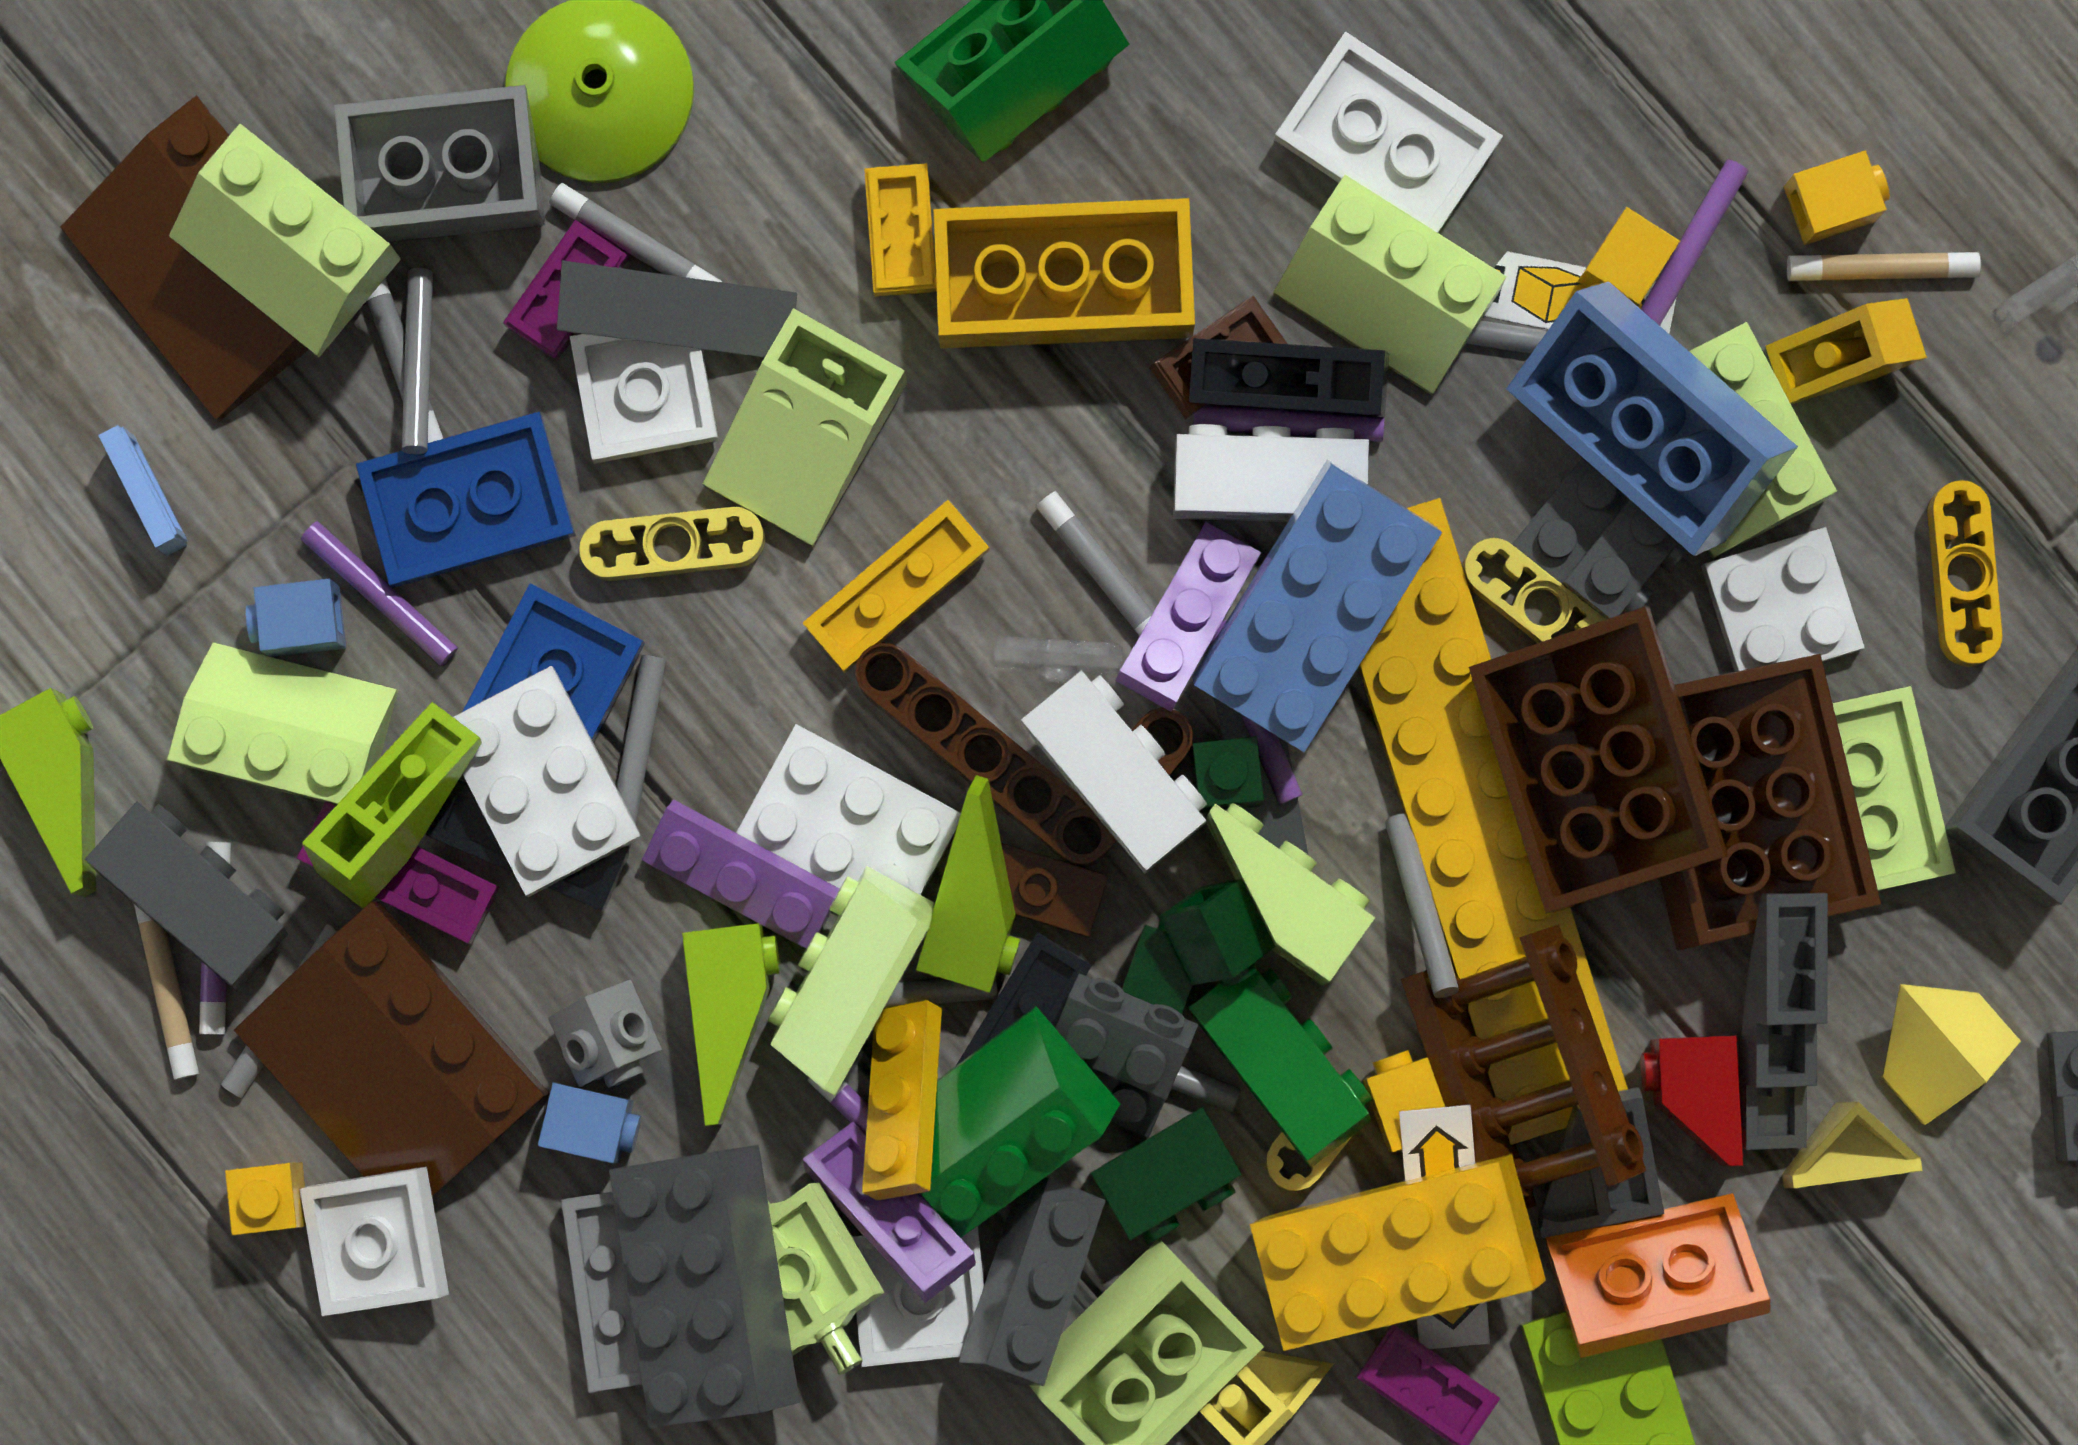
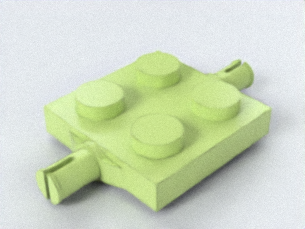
[768,1183,885,1375]

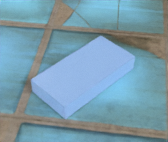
[98,425,188,556]

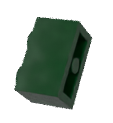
[1090,1107,1242,1244]

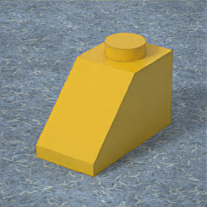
[1765,298,1927,404]

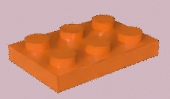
[1546,1193,1771,1358]

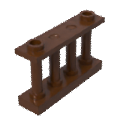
[1401,924,1647,1209]

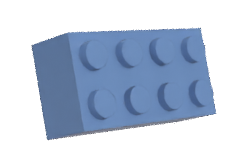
[1506,281,1798,556]
[1192,460,1442,752]

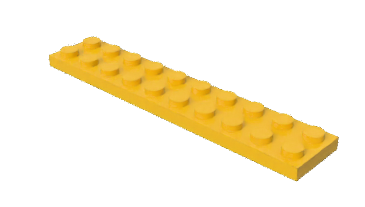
[1358,498,1628,1145]

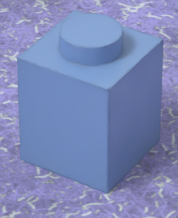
[246,578,346,657]
[538,1083,641,1163]

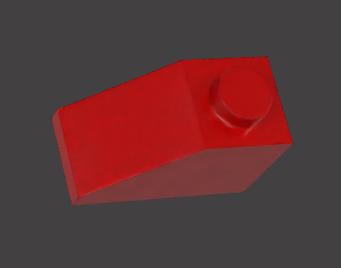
[1641,1035,1743,1166]

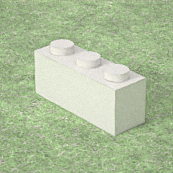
[1173,424,1369,522]
[1021,670,1207,874]

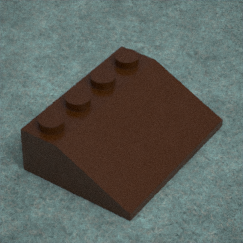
[60,95,366,422]
[1469,606,1728,913]
[1660,654,1881,951]
[234,901,549,1197]

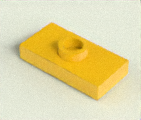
[864,163,937,297]

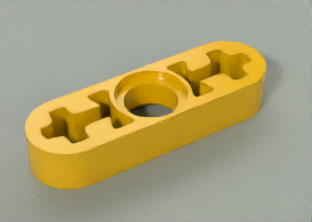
[1927,480,2003,667]

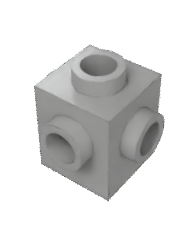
[548,979,662,1089]

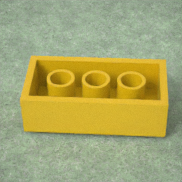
[933,198,1195,348]
[1250,1154,1546,1351]

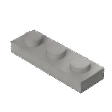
[561,1192,642,1393]

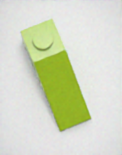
[0,688,96,897]
[302,702,482,909]
[916,775,1021,993]
[682,923,780,1126]

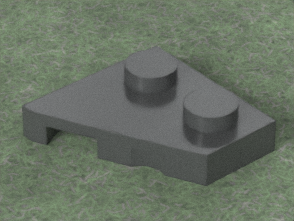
[1538,1087,1664,1238]

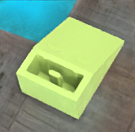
[703,308,907,547]
[1206,803,1375,986]

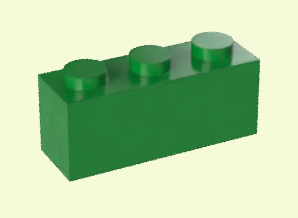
[1189,968,1373,1168]

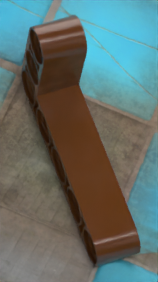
[855,643,1193,867]

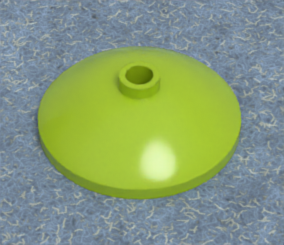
[505,0,694,183]

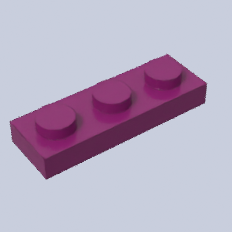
[297,802,500,944]

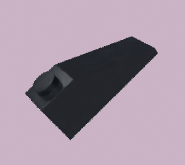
[1189,338,1389,416]

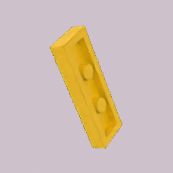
[802,500,990,673]
[862,1000,942,1201]

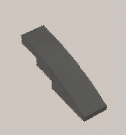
[1739,893,1828,1150]

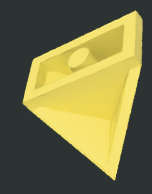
[1881,984,2021,1125]
[1782,1102,1922,1188]
[1200,1351,1335,1445]

